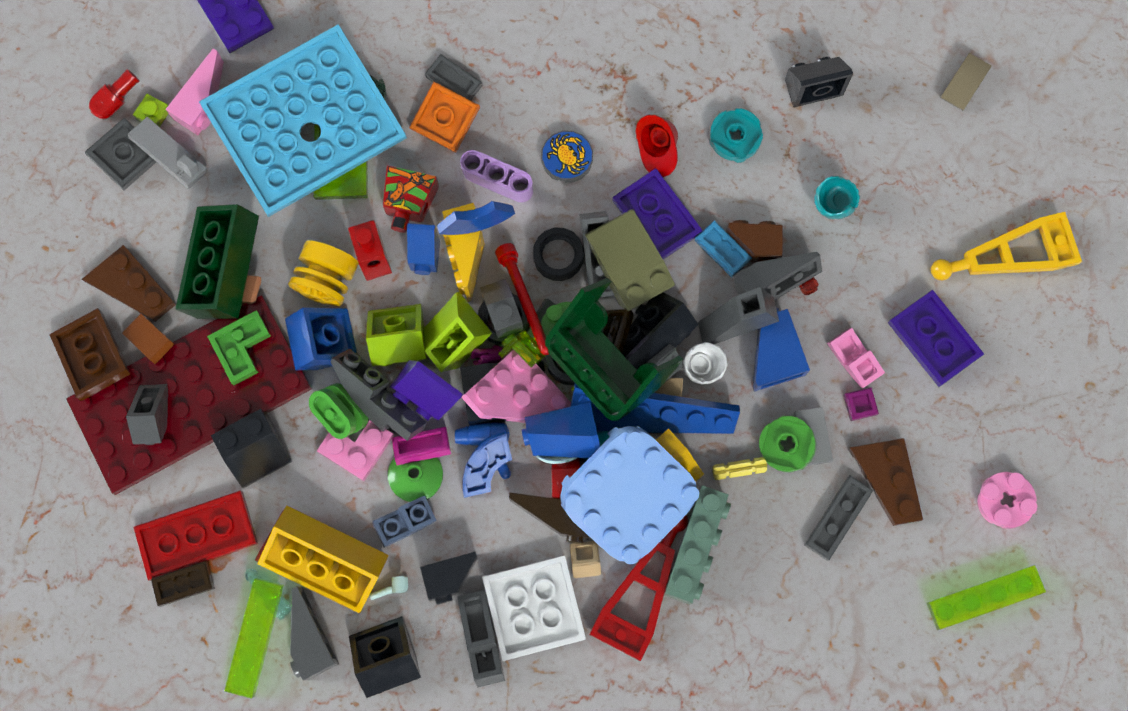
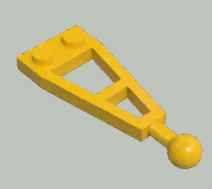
[931,212,1082,281]

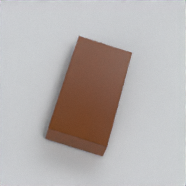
[122,314,174,364]

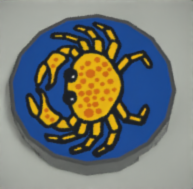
[541,131,593,183]

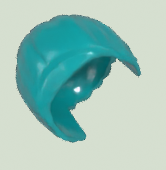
[814,176,860,220]

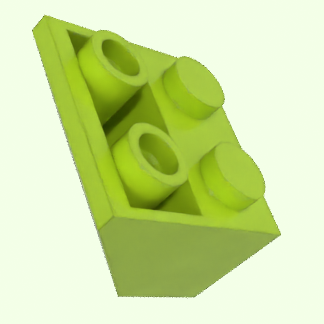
[424,292,492,373]

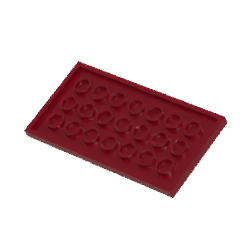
[66,295,312,495]

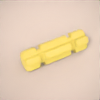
[712,457,767,480]

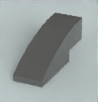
[457,590,505,688]

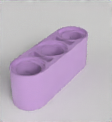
[460,150,533,202]

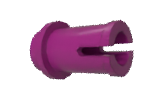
[471,345,507,365]

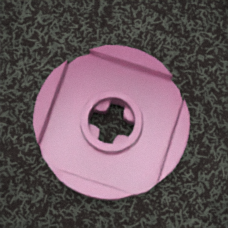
[977,472,1037,529]

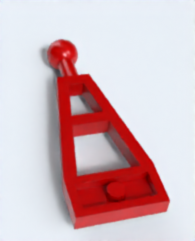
[589,515,688,661]

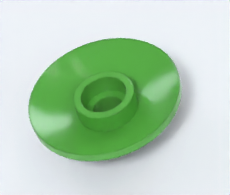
[388,457,443,502]

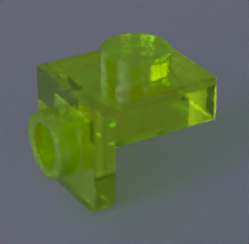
[499,331,546,368]

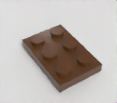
[49,308,131,401]

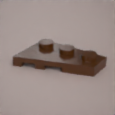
[81,245,176,322]
[848,438,923,526]

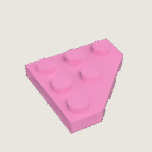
[461,345,571,423]

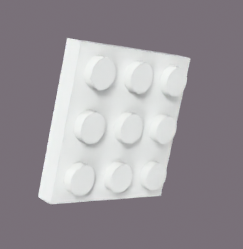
[482,556,586,661]

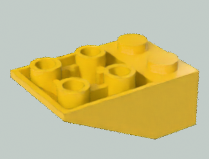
[440,203,485,302]

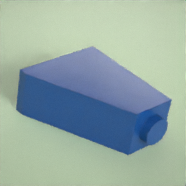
[752,308,810,392]
[521,402,600,458]

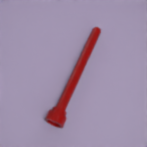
[495,243,549,355]

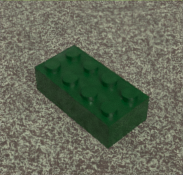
[175,204,259,319]

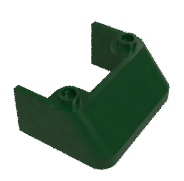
[545,278,684,421]

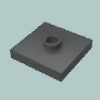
[85,118,156,191]

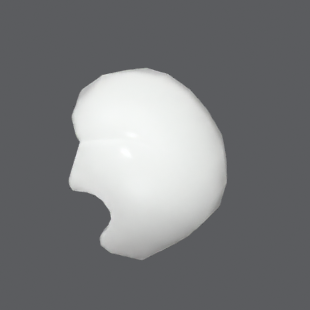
[683,342,728,385]

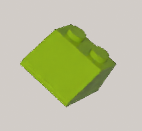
[366,304,426,366]

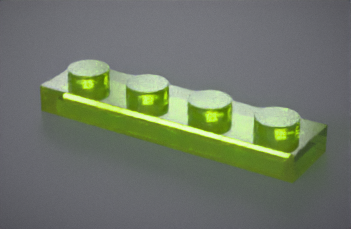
[927,565,1046,630]
[224,578,284,699]

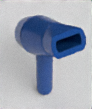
[455,422,511,479]

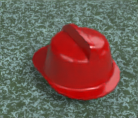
[635,115,678,177]

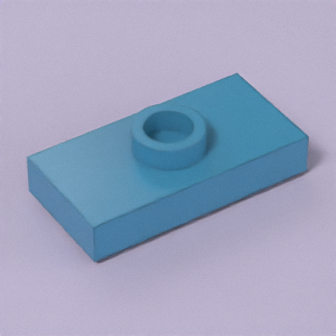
[694,220,752,278]

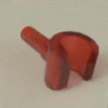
[799,277,819,295]

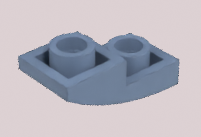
[372,496,437,548]

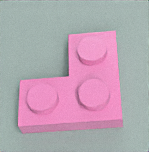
[317,420,394,481]

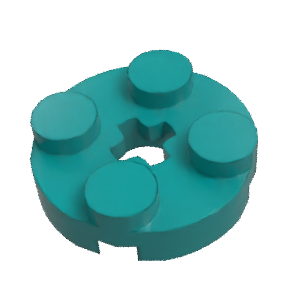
[710,108,763,163]

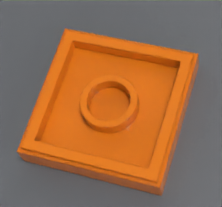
[409,82,480,153]

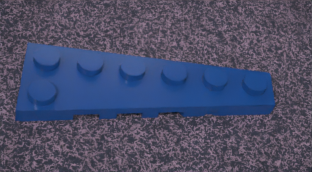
[570,383,740,434]

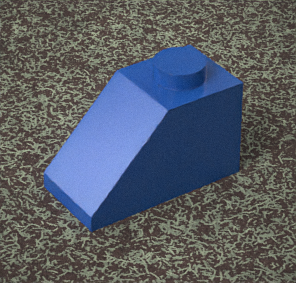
[407,223,440,275]

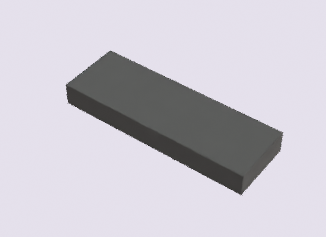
[804,475,874,561]

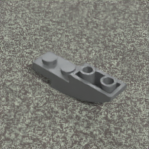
[331,349,427,441]

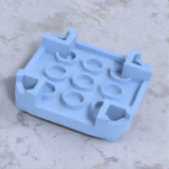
[560,426,699,564]

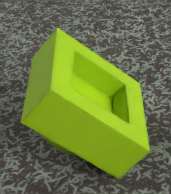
[133,94,169,127]

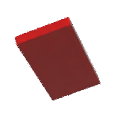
[133,490,258,581]

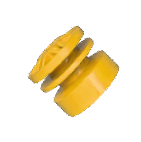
[288,241,359,306]

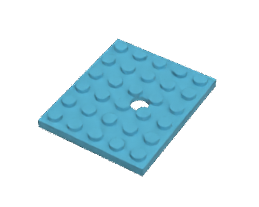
[199,24,407,217]

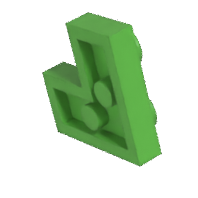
[207,310,271,385]

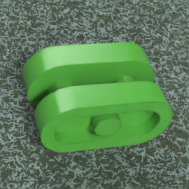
[309,383,368,439]

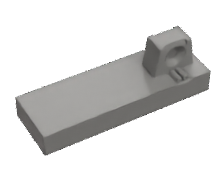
[128,117,207,189]

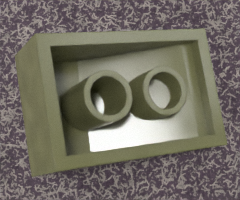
[585,209,675,311]

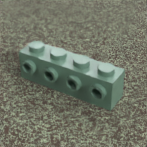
[664,485,731,605]

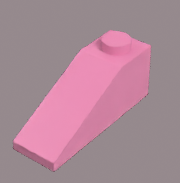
[166,48,224,135]

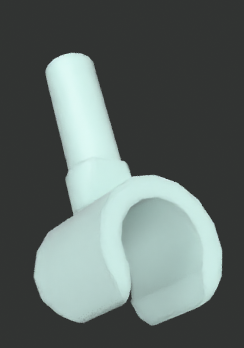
[370,576,408,600]

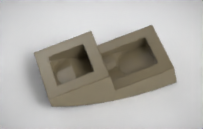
[940,53,992,111]

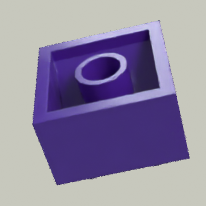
[390,360,463,421]

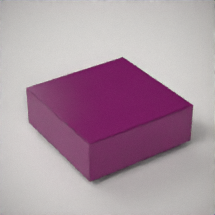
[843,387,879,421]

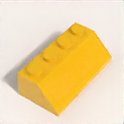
[257,505,389,613]

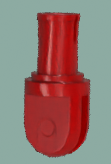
[89,69,140,119]

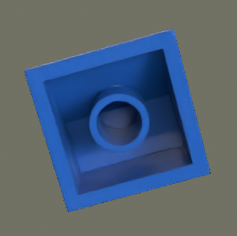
[285,307,357,370]

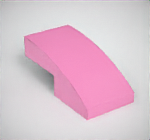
[827,328,885,388]

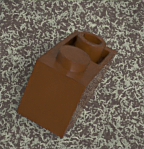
[726,220,783,263]

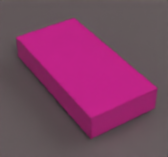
[392,427,451,465]

